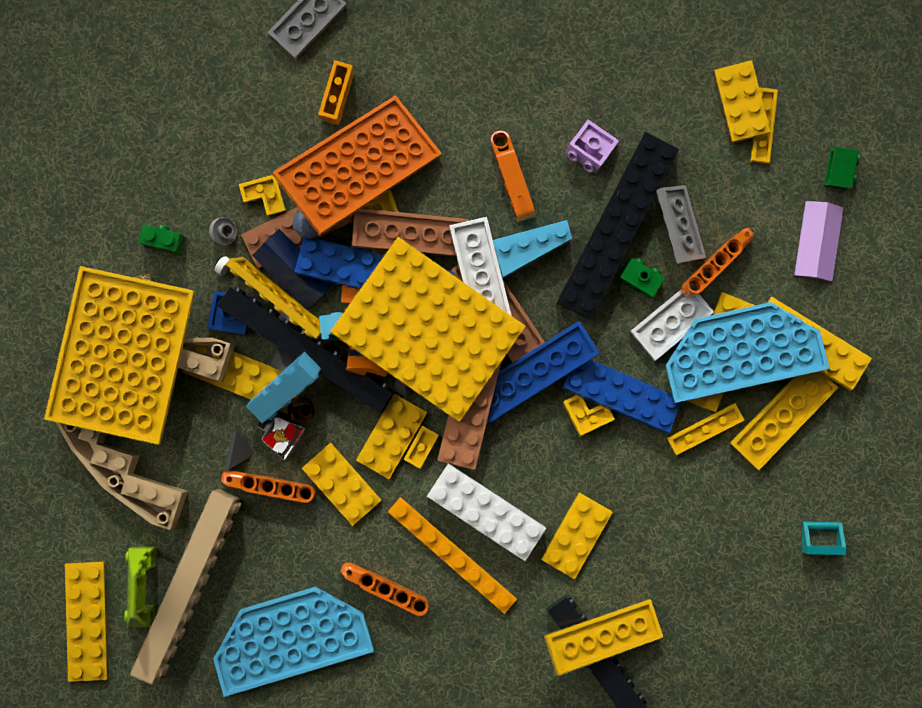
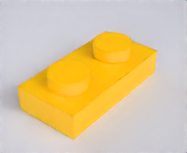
[403,426,439,469]

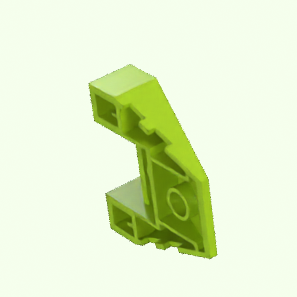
[124,547,156,628]

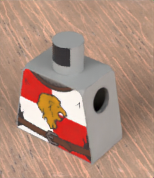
[257,417,306,460]

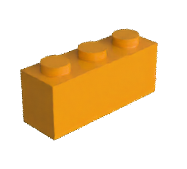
[318,60,355,126]

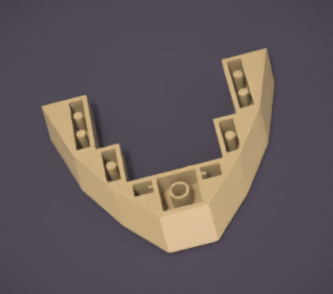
[56,338,235,530]

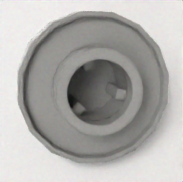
[209,217,237,246]

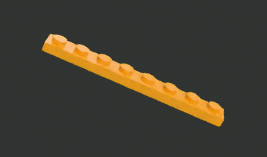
[388,497,517,614]

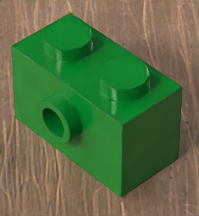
[824,147,860,189]
[138,224,185,255]
[618,258,665,299]

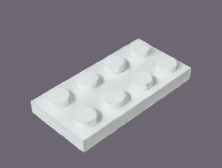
[630,284,714,361]

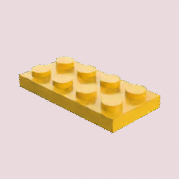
[714,60,771,143]
[356,394,428,479]
[302,443,381,526]
[541,492,613,579]

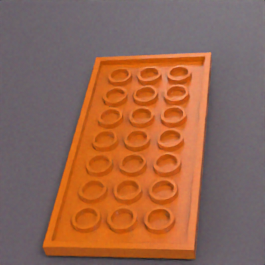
[272,95,442,236]

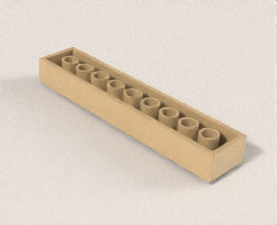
[130,489,242,684]

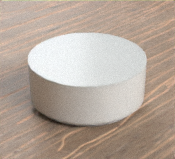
[215,256,230,276]

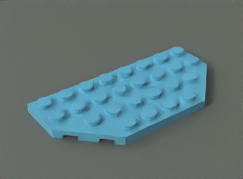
[666,302,830,403]
[213,586,374,697]

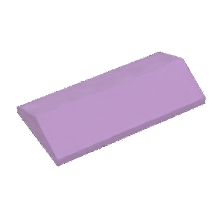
[794,201,844,282]

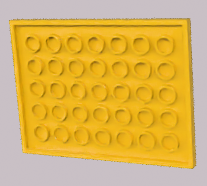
[330,237,525,422]
[44,266,196,445]

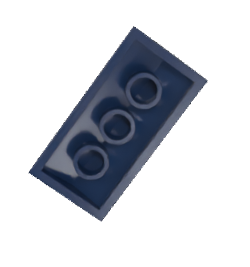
[252,229,334,309]

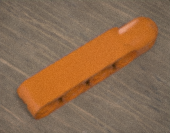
[491,131,536,223]
[681,228,754,298]
[221,470,316,503]
[340,562,429,616]

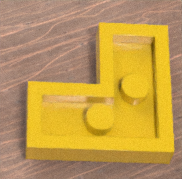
[239,175,286,217]
[563,395,615,437]

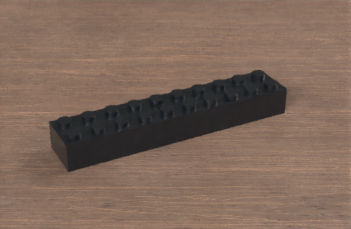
[556,132,679,320]

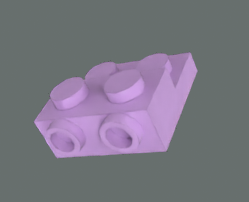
[565,120,619,173]

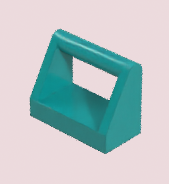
[802,521,846,555]

